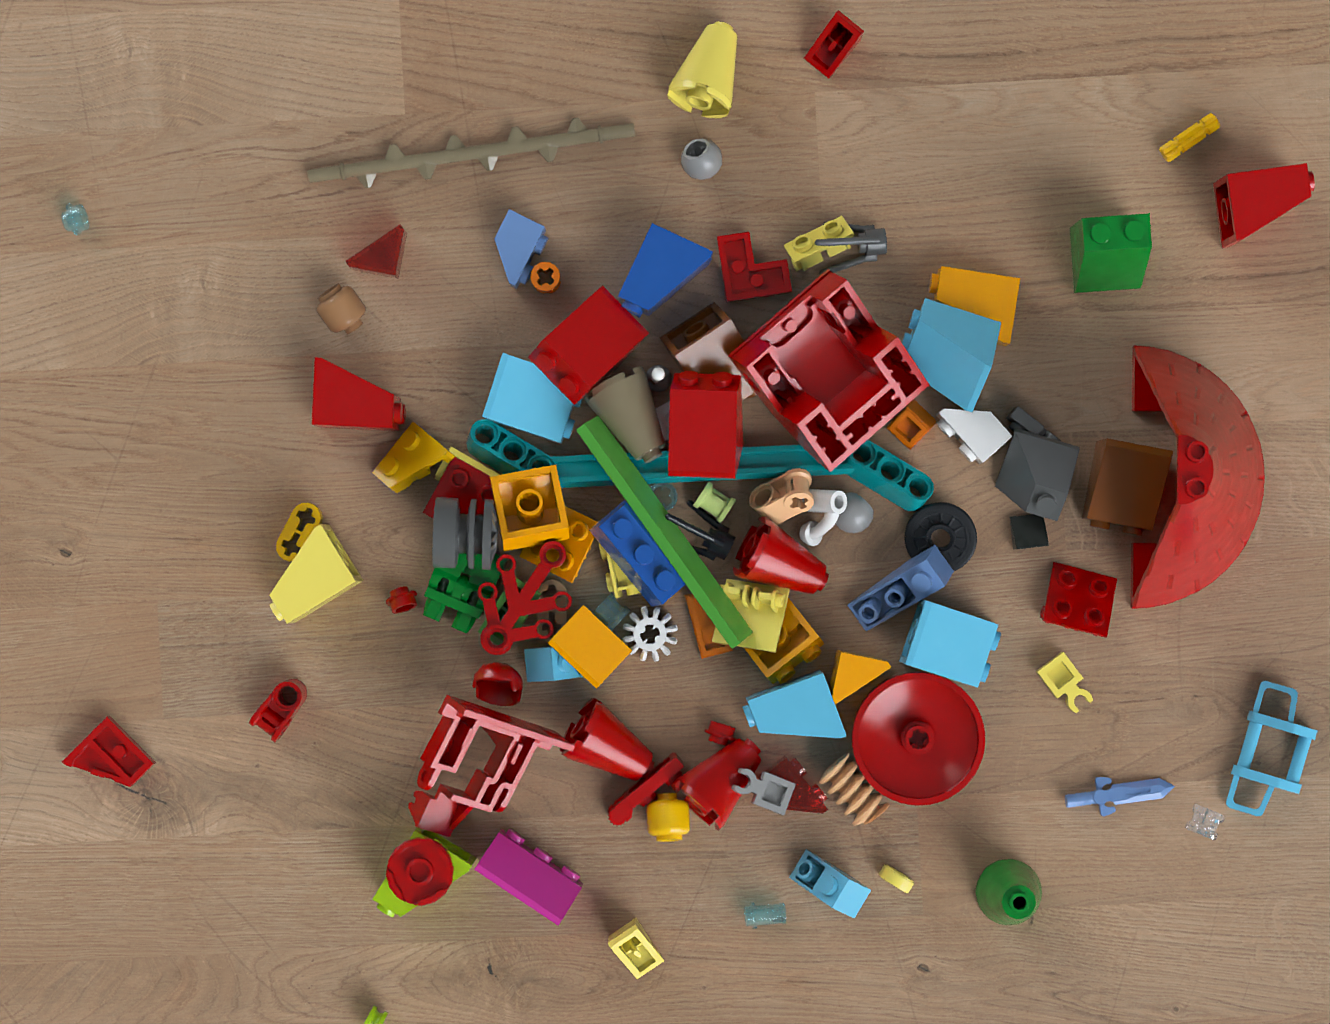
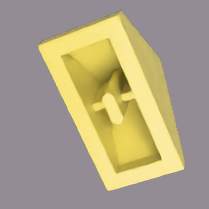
[608,918,664,979]

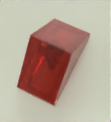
[345,224,407,279]

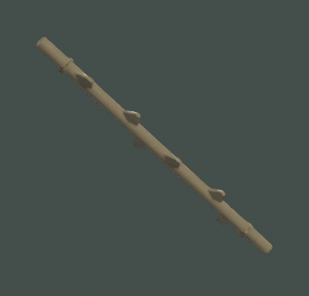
[308,118,635,188]

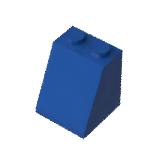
[618,223,713,318]

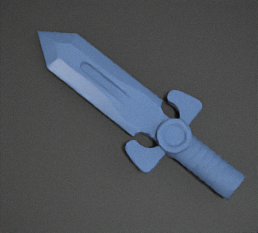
[1065,777,1175,816]

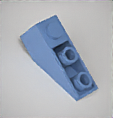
[847,545,954,631]

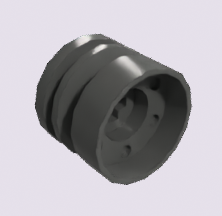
[432,497,498,570]

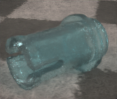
[744,902,786,929]

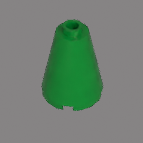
[975,859,1042,925]

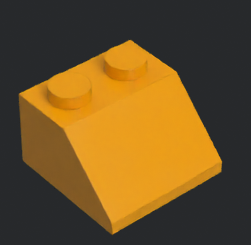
[490,464,569,551]

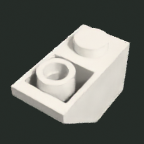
[936,409,1013,464]

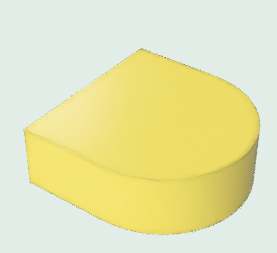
[879,864,914,893]

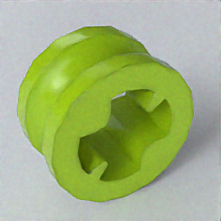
[364,1005,388,1024]

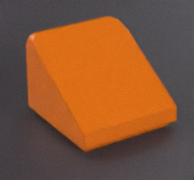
[886,399,936,450]

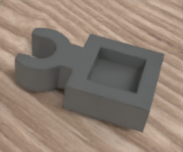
[1006,406,1062,442]

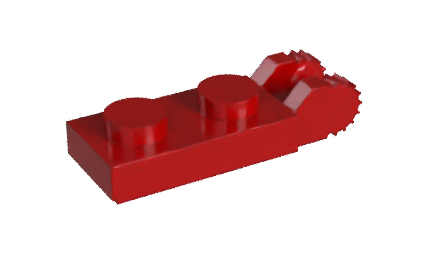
[607,752,684,826]

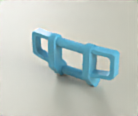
[1226,681,1318,816]

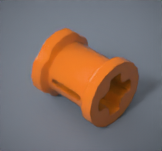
[530,262,561,294]

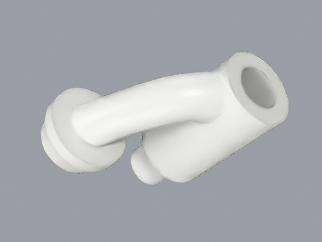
[799,489,847,546]

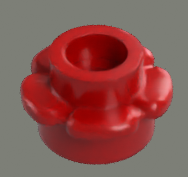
[386,586,417,614]
[704,720,736,746]

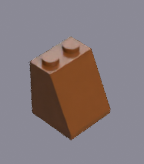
[660,302,757,400]
[1082,438,1173,536]

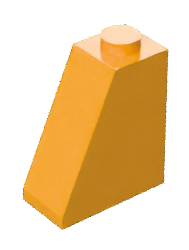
[929,266,1020,346]

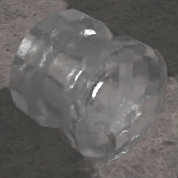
[1185,803,1226,841]

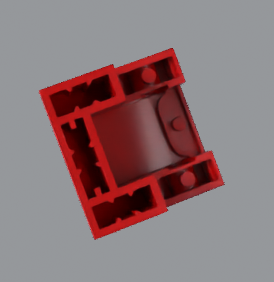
[728,269,930,472]

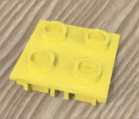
[712,579,790,653]

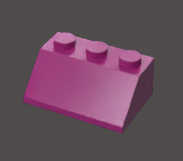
[474,828,583,926]

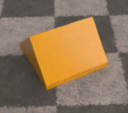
[548,605,632,689]
[829,650,891,704]

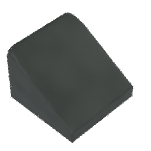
[1010,514,1049,550]

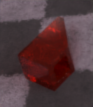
[757,755,828,814]

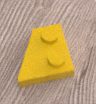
[372,422,455,493]

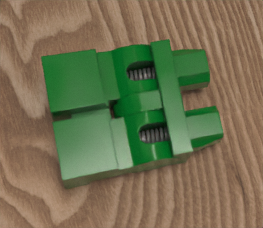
[423,553,509,634]

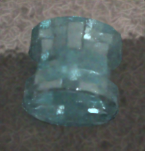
[592,592,631,631]

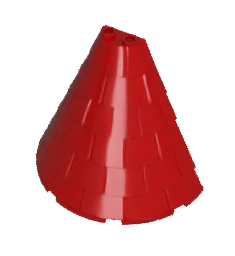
[1131,345,1265,609]

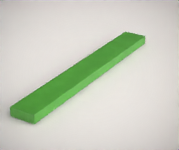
[576,416,753,649]

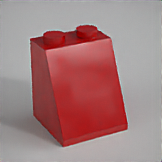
[1213,163,1315,248]
[528,285,649,405]
[312,357,406,431]
[668,371,743,479]

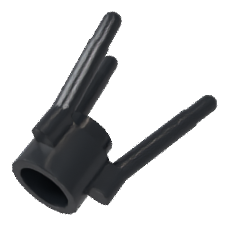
[665,500,736,561]

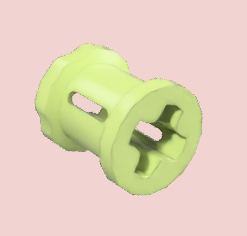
[693,481,736,523]

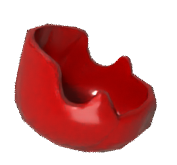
[472,662,523,706]

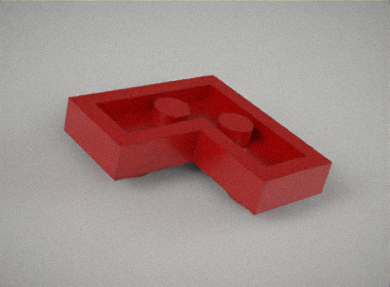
[717,232,792,303]

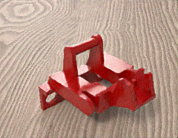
[408,695,575,837]

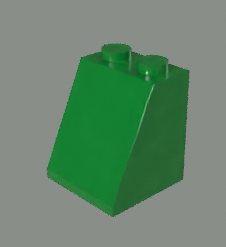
[1070,213,1152,293]

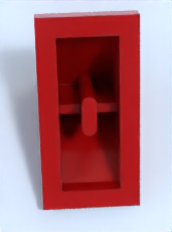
[804,10,864,79]

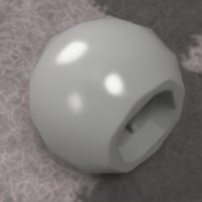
[681,138,722,180]
[835,492,874,533]

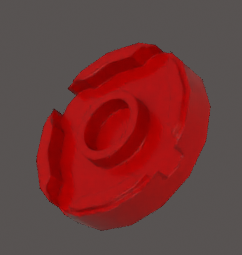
[386,837,454,906]

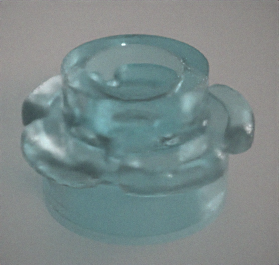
[61,204,90,236]

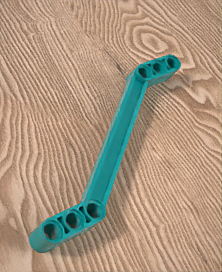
[466,419,934,511]

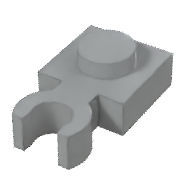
[732,768,796,815]

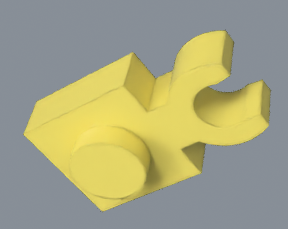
[1035,652,1093,713]

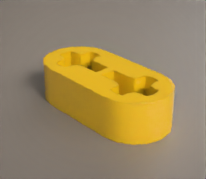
[276,503,323,562]

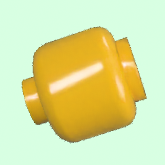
[646,793,690,842]

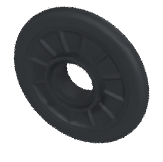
[904,502,977,571]

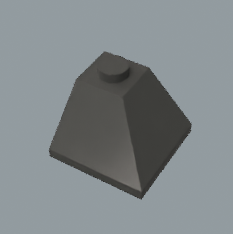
[995,428,1080,521]

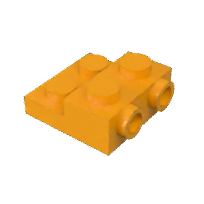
[744,598,824,684]

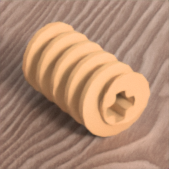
[819,753,890,826]

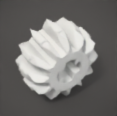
[622,606,678,662]

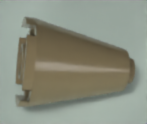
[584,366,665,463]

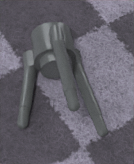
[815,222,887,275]

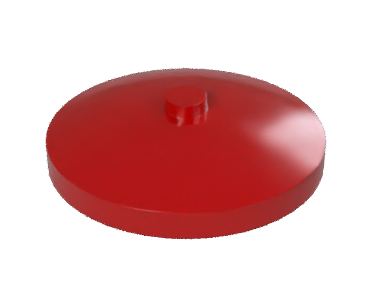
[851,672,985,806]

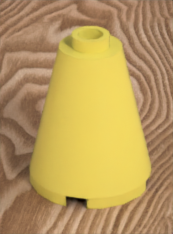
[667,21,737,118]

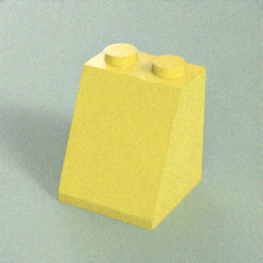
[269,524,364,624]

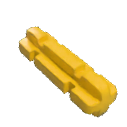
[1159,113,1221,162]

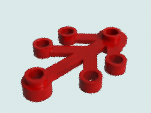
[478,541,572,655]

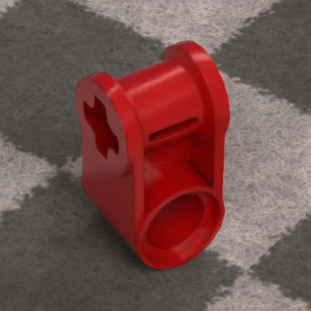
[249,679,307,743]

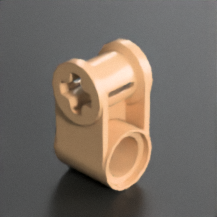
[749,468,814,525]

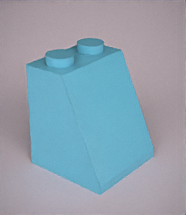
[902,298,1001,412]
[482,353,583,444]
[899,600,1001,688]
[742,670,847,738]

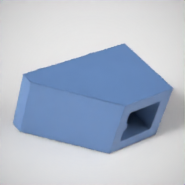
[494,209,548,289]

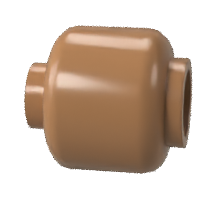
[316,283,366,334]

